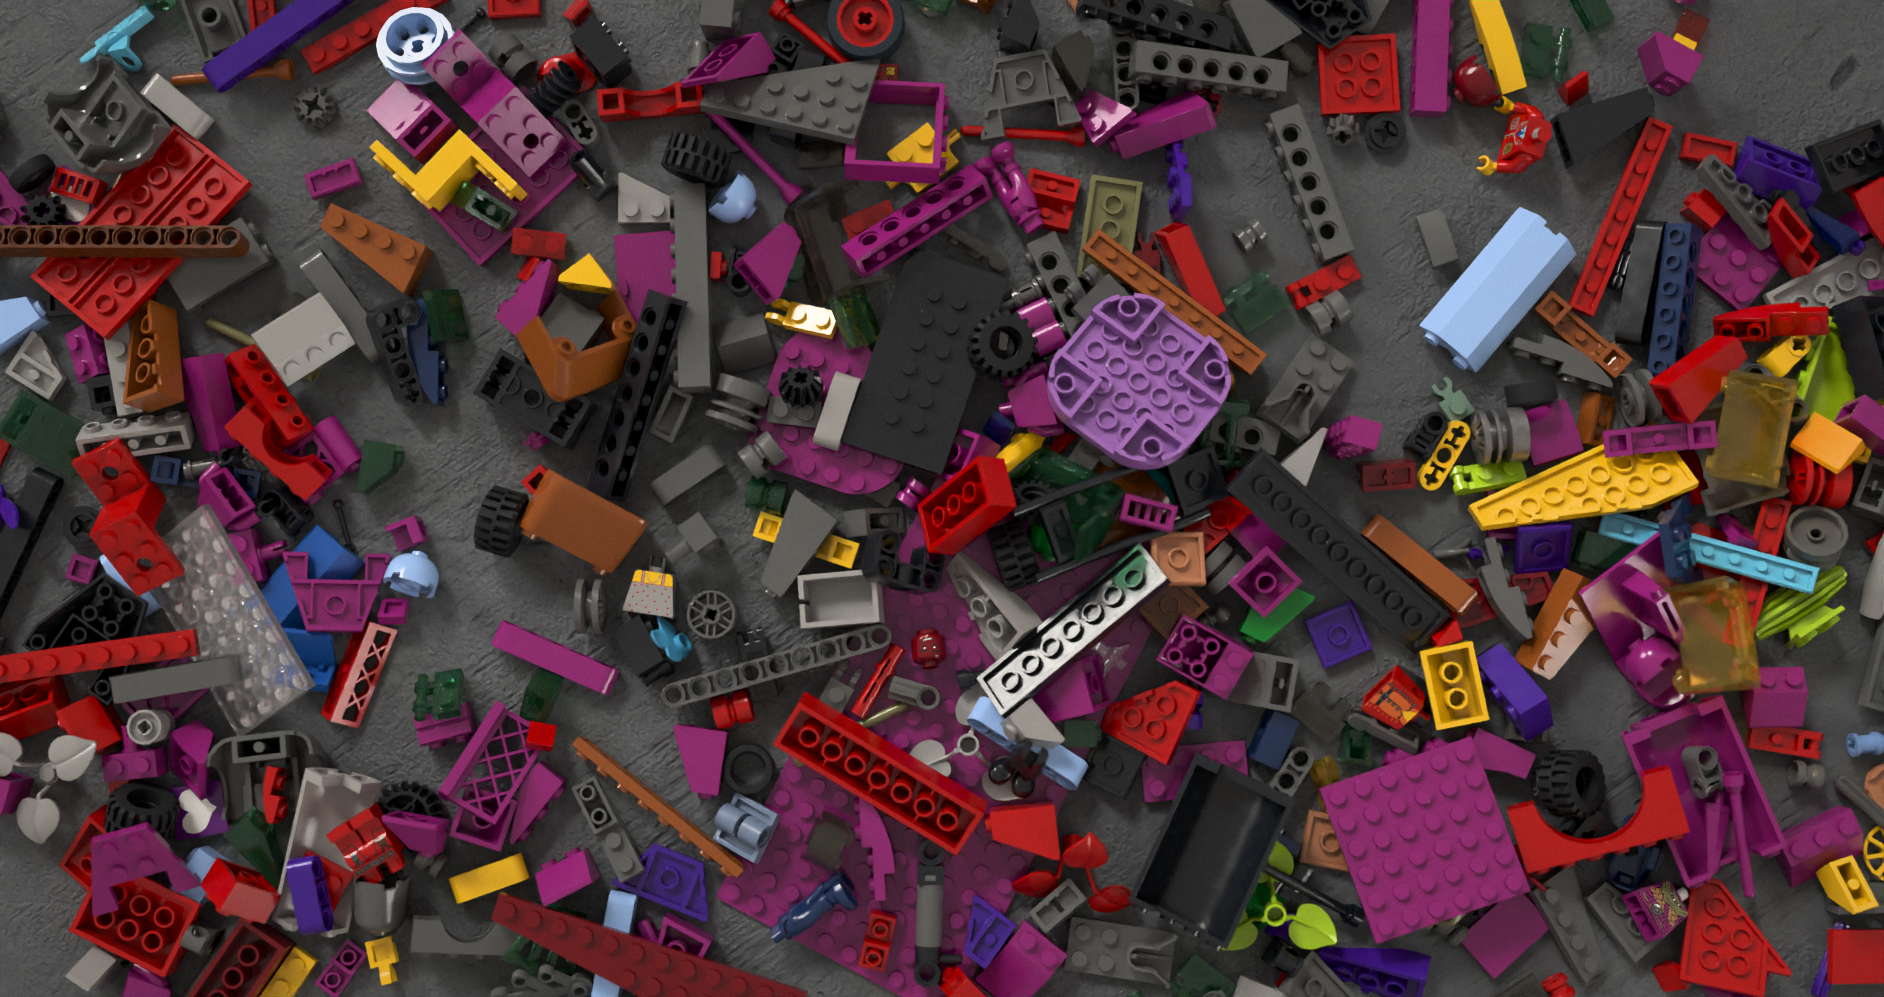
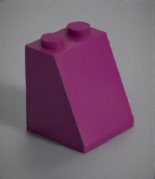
[1032,653,1111,722]

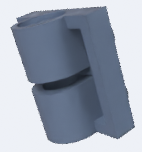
[713,792,782,864]

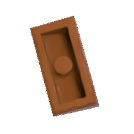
[1577,392,1615,447]

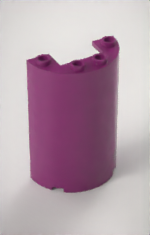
[1620,696,1787,889]

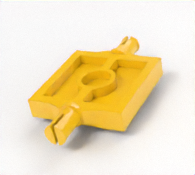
[885,122,961,195]

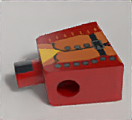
[1361,664,1430,729]

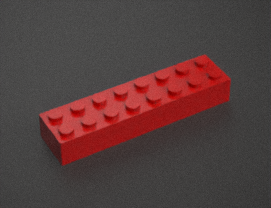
[773,691,987,856]

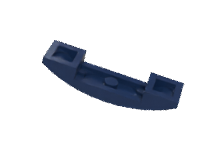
[150,455,262,498]

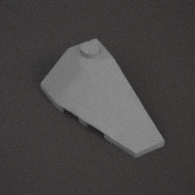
[946,551,1043,660]

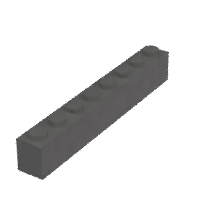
[669,183,713,394]

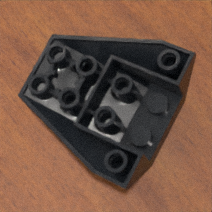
[1265,0,1372,50]
[22,573,149,706]

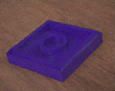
[1513,521,1572,574]
[1303,600,1373,669]

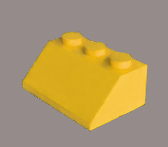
[1419,641,1490,730]

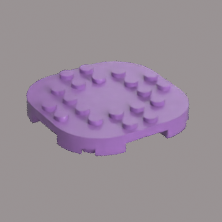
[1047,293,1231,470]

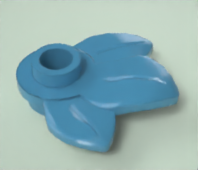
[650,616,693,662]

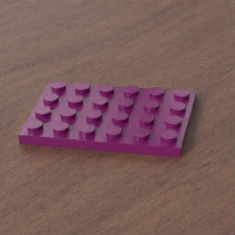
[409,85,584,267]

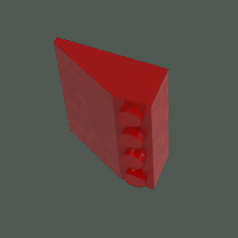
[69,876,202,978]

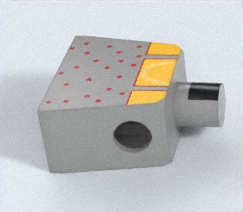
[623,556,676,618]

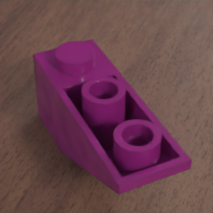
[509,760,567,845]

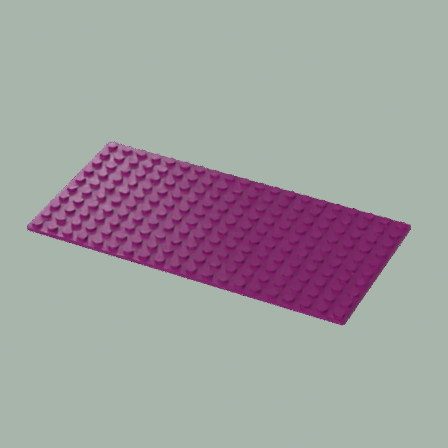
[717,451,1153,997]

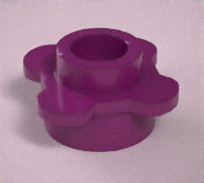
[524,430,550,451]

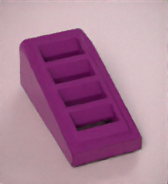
[1117,493,1178,533]

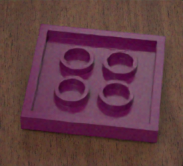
[1696,212,1783,311]

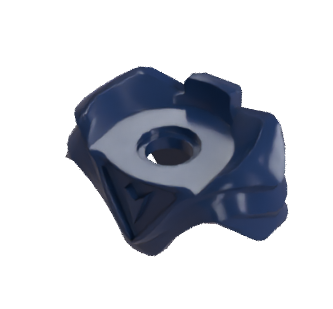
[1607,812,1664,892]

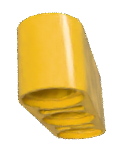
[449,853,530,904]

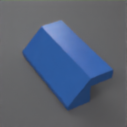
[248,523,364,632]

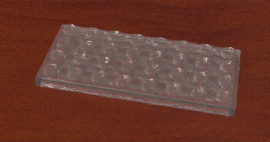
[138,504,316,736]

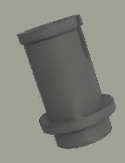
[183,457,218,481]

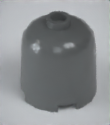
[354,868,409,936]

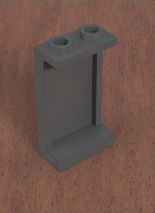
[167,217,276,315]

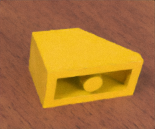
[1815,855,1879,915]

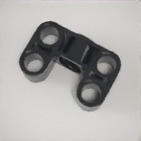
[862,530,945,595]

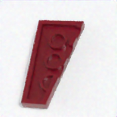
[1446,571,1553,630]

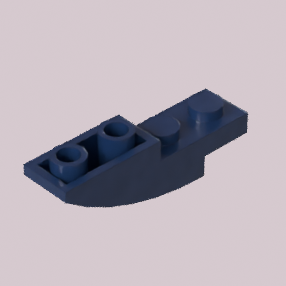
[407,299,448,406]

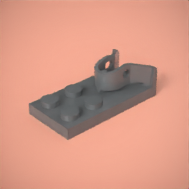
[1256,333,1355,445]
[1063,915,1178,989]

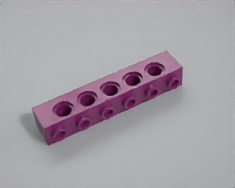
[841,164,993,280]

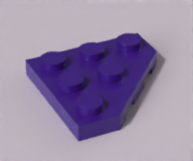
[1165,139,1193,221]

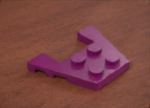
[283,552,390,633]
[91,822,201,917]

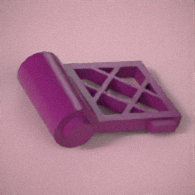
[286,415,366,505]

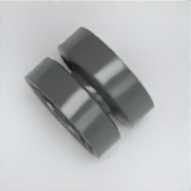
[1204,540,1247,597]
[687,590,738,639]

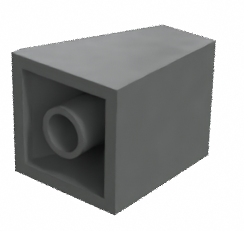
[524,293,605,367]

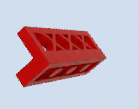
[320,618,398,729]

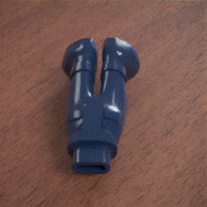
[770,870,858,943]

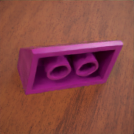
[1775,806,1863,888]

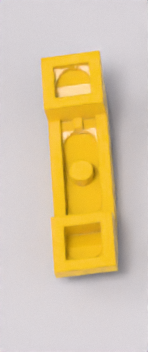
[753,511,860,569]

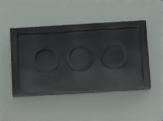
[1804,119,1884,197]

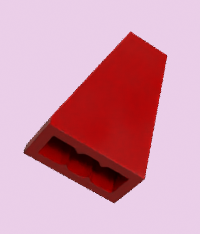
[1153,221,1226,318]
[1648,335,1748,424]

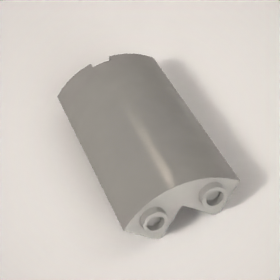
[272,768,382,937]

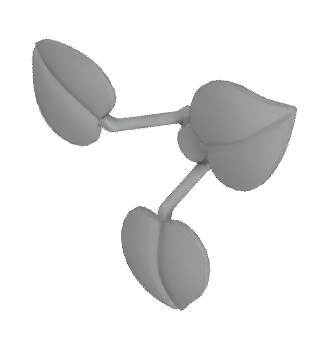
[910,682,1024,801]
[0,732,97,844]

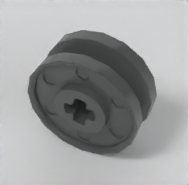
[1616,368,1662,427]
[574,579,607,634]

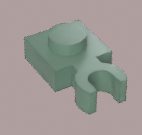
[1430,377,1475,422]

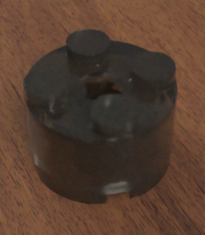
[800,809,855,872]

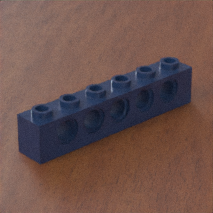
[1647,223,1702,377]

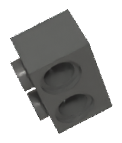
[1028,878,1088,936]

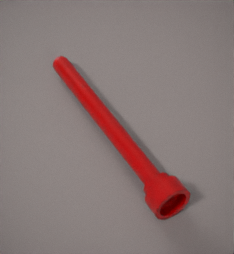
[768,0,852,64]
[961,125,1085,147]

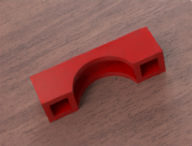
[596,81,706,123]
[223,399,333,500]

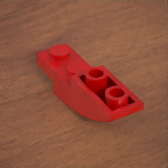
[1713,302,1829,342]

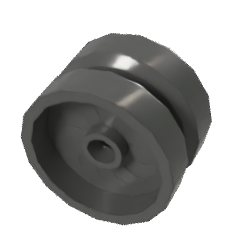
[1779,506,1848,574]

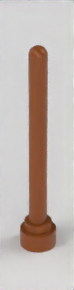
[170,59,296,86]

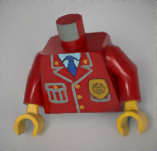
[1476,95,1552,176]

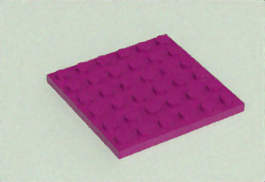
[1318,736,1530,944]

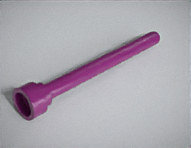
[706,112,803,205]
[1721,771,1755,898]

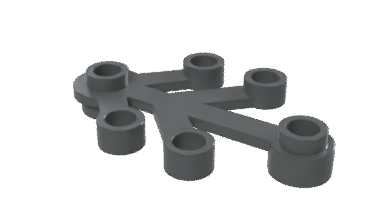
[490,965,593,997]

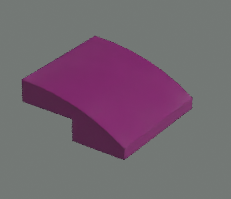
[1525,399,1584,468]
[1229,513,1287,559]

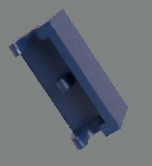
[1246,708,1300,770]

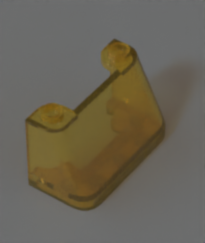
[1704,370,1799,490]
[1663,576,1761,695]

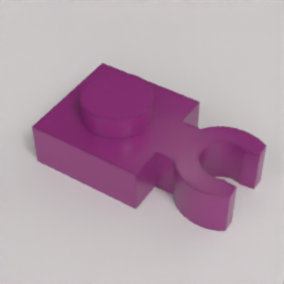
[1715,512,1759,550]

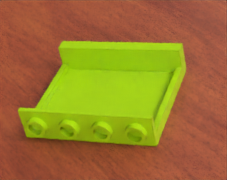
[1789,316,1856,422]

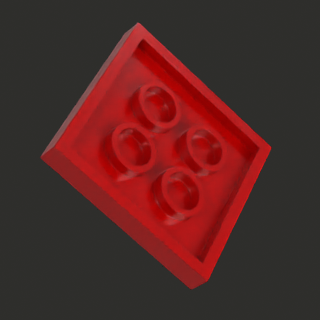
[1316,34,1400,117]

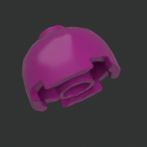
[1624,637,1680,688]

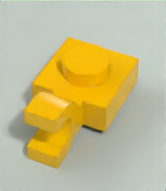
[365,935,399,985]

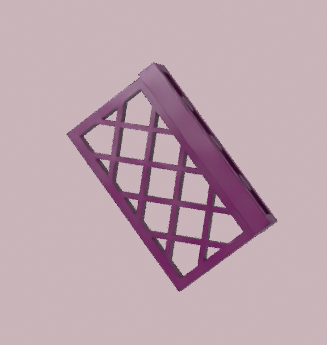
[438,700,542,826]

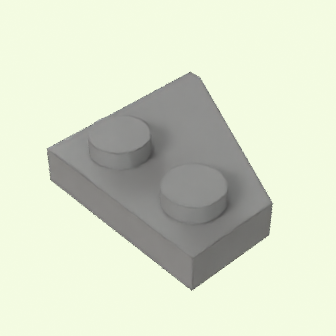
[618,173,672,224]

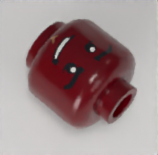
[911,629,947,670]

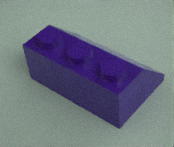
[1733,135,1823,213]

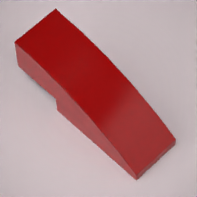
[1767,198,1821,278]

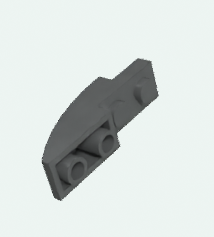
[1506,335,1613,393]
[1475,537,1534,641]
[571,775,646,883]

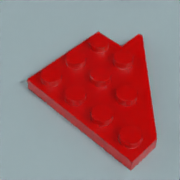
[1678,878,1792,997]

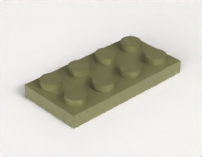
[1076,174,1143,286]

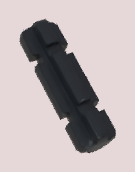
[1608,239,1633,290]

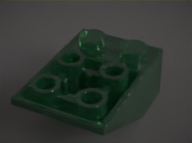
[0,389,86,478]

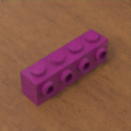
[1323,415,1383,460]

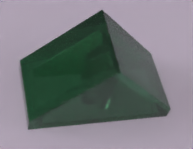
[1337,721,1372,768]

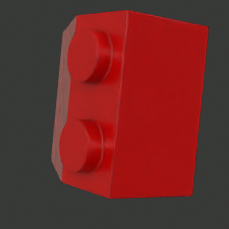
[58,803,108,891]

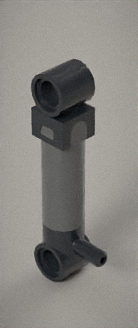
[914,838,963,988]

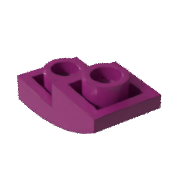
[314,939,368,997]

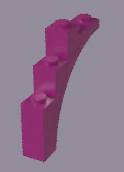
[1381,726,1536,779]

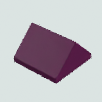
[1228,546,1303,618]

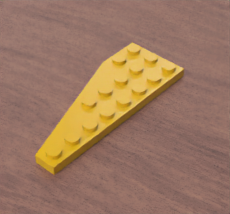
[1468,422,1699,531]

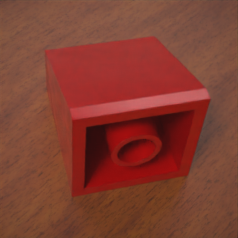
[984,800,1060,860]

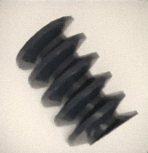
[524,60,581,118]

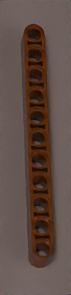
[0,225,250,258]

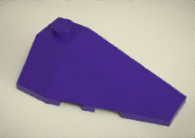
[1318,947,1431,997]

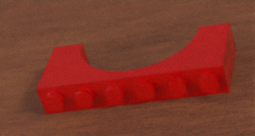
[1507,765,1690,875]

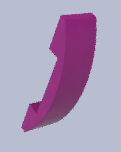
[1603,420,1718,458]

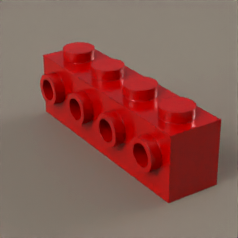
[225,344,313,451]

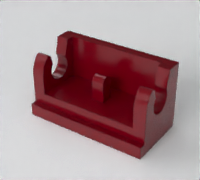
[1356,458,1416,492]

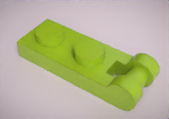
[1448,459,1527,496]

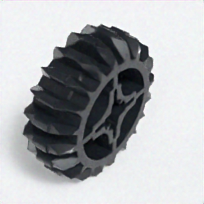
[378,780,444,853]

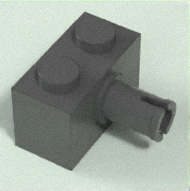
[664,512,723,565]

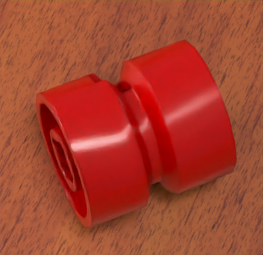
[710,688,755,730]

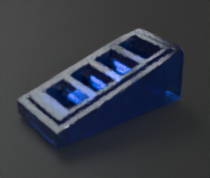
[1806,206,1860,256]
[983,411,1015,446]

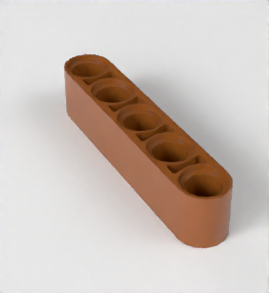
[1360,514,1479,616]

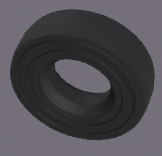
[8,154,56,194]

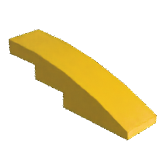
[1468,0,1527,95]

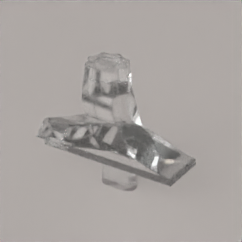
[1091,641,1130,677]

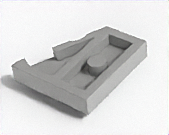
[5,330,67,401]

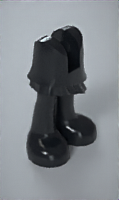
[988,740,1049,799]

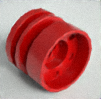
[1786,451,1853,509]

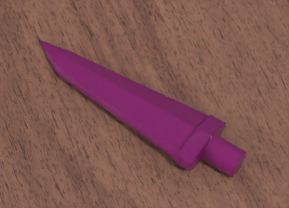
[1704,791,1731,884]

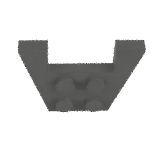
[981,48,1083,142]

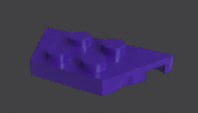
[612,843,709,922]

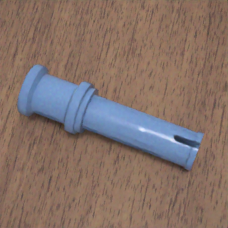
[1846,732,1884,757]

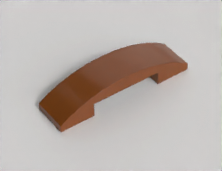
[1534,290,1633,379]

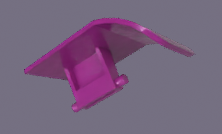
[1578,531,1733,709]

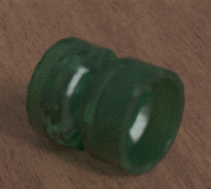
[745,475,789,516]

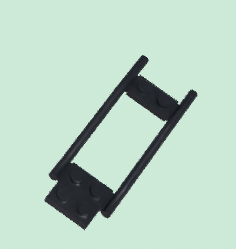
[1011,446,1230,584]

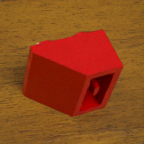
[55,695,124,756]

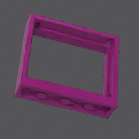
[844,80,950,184]

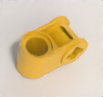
[1756,335,1811,379]

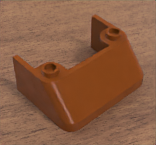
[516,290,637,402]

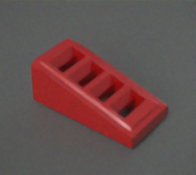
[49,166,108,206]

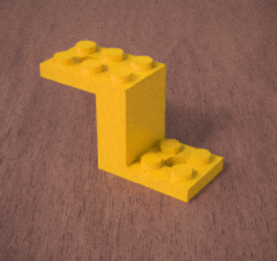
[369,129,528,211]

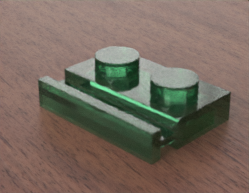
[422,289,469,343]

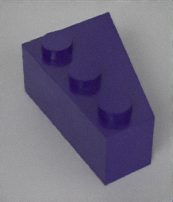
[1476,643,1554,741]

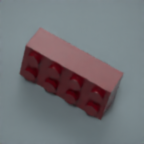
[188,919,295,997]

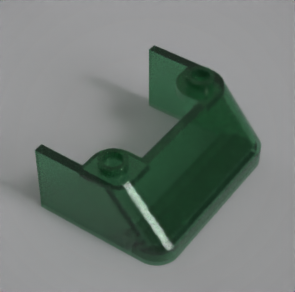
[1008,448,1124,564]

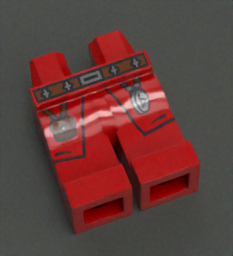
[326,802,406,884]

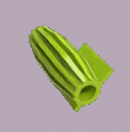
[1752,564,1847,650]

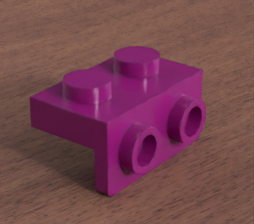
[65,324,110,384]

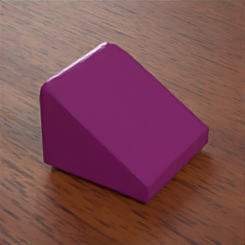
[633,916,660,942]

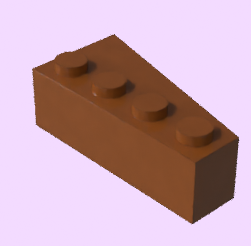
[320,203,434,298]
[123,299,184,413]
[1514,568,1595,680]

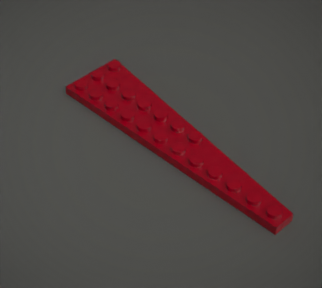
[491,892,808,997]

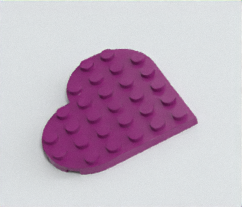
[747,326,906,495]

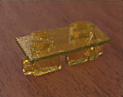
[1310,756,1340,812]

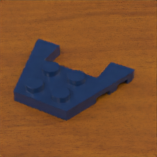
[1658,491,1706,592]

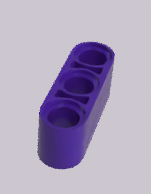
[286,855,334,935]

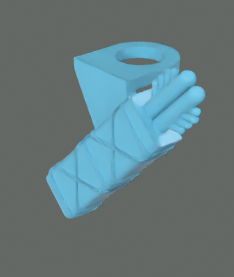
[79,5,155,72]

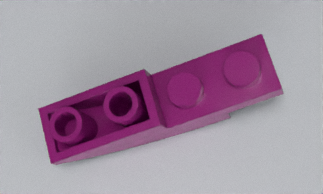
[854,797,896,901]

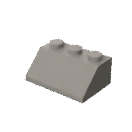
[251,292,356,387]

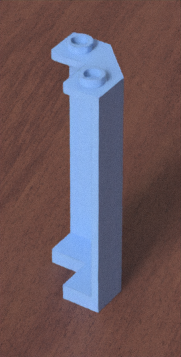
[1419,207,1576,373]

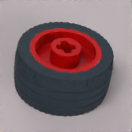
[826,0,905,63]

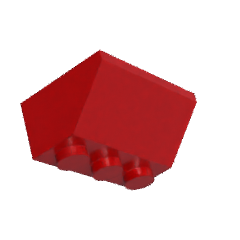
[0,675,71,740]

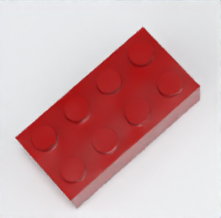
[917,456,1017,555]

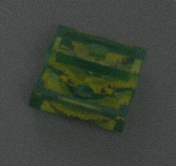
[828,292,881,350]

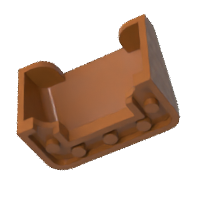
[517,468,648,576]

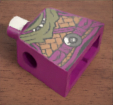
[1621,881,1689,943]

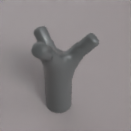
[1433,538,1472,564]

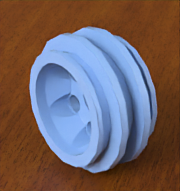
[376,7,455,85]

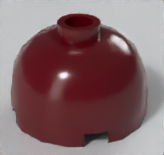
[1453,54,1503,108]

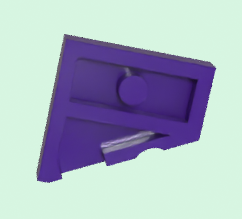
[964,894,1017,969]

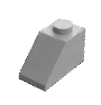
[1000,698,1066,749]
[66,945,125,992]

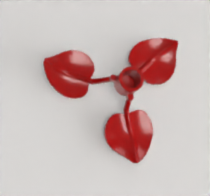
[1011,832,1133,913]

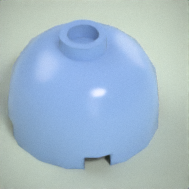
[707,170,757,223]
[383,551,439,598]

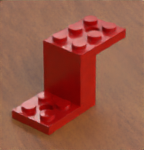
[71,437,185,597]

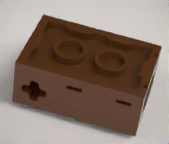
[1137,550,1208,642]

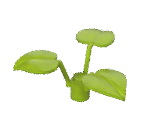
[1222,841,1337,950]

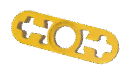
[1417,420,1470,490]

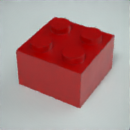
[200,857,281,924]

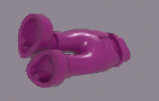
[972,141,1044,235]

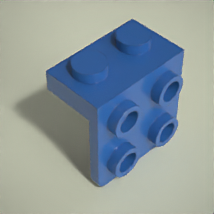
[275,628,338,692]

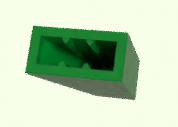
[1237,588,1315,645]

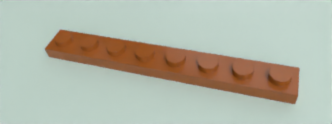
[1082,228,1267,377]
[572,735,747,878]

